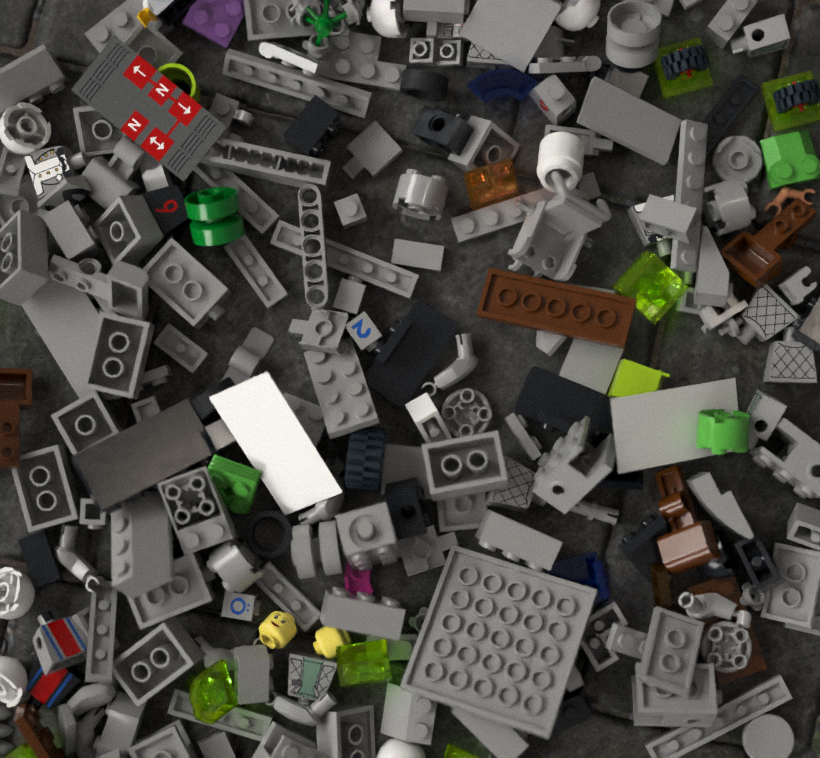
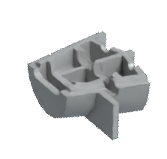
[531,25,575,63]

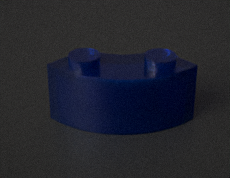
[466,68,538,103]

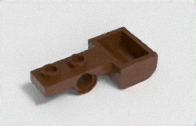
[719,198,817,289]
[0,368,32,469]
[654,465,721,574]

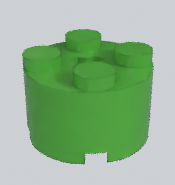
[696,409,750,454]

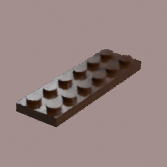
[476,268,637,349]

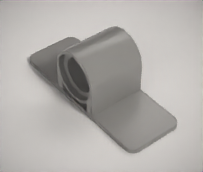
[221,327,274,385]

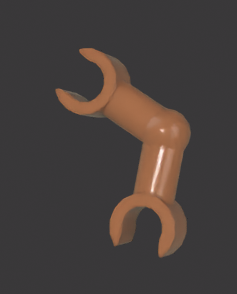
[763,186,816,219]

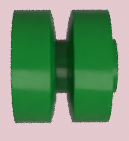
[184,187,245,246]

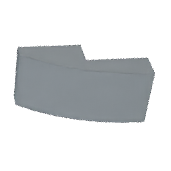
[409,38,464,67]
[140,153,173,192]

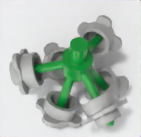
[289,0,363,60]

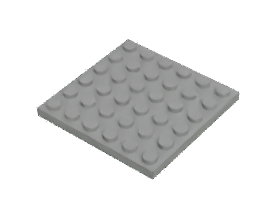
[400,545,598,739]

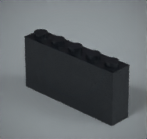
[71,399,217,515]

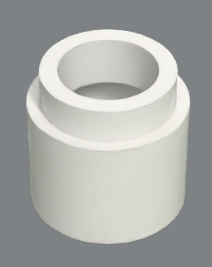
[537,132,585,193]

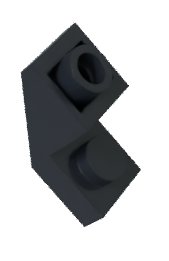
[588,58,651,100]

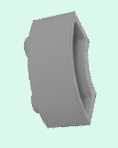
[93,691,147,758]

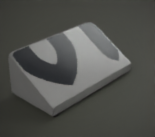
[37,175,91,211]

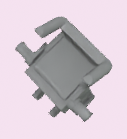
[508,171,612,282]

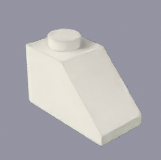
[405,392,452,444]

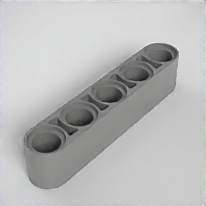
[298,184,330,310]

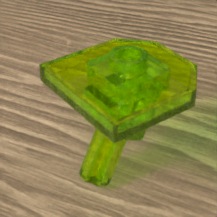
[186,659,238,725]

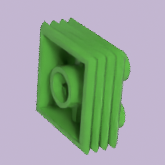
[208,455,261,514]

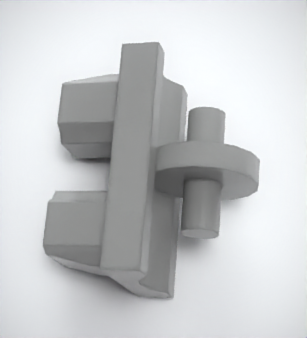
[699,293,749,337]

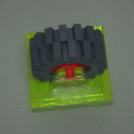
[653,37,713,100]
[761,71,820,133]

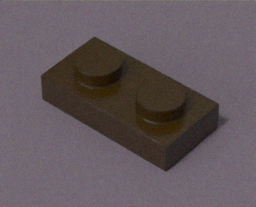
[650,562,675,611]

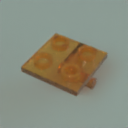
[463,157,520,211]

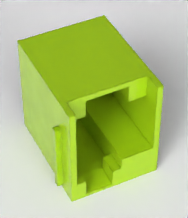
[606,359,670,399]

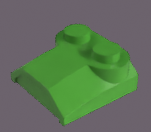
[759,130,820,190]

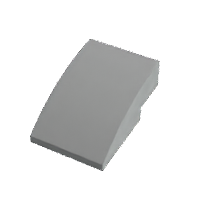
[685,472,754,539]

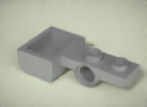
[81,135,148,210]
[49,255,148,321]

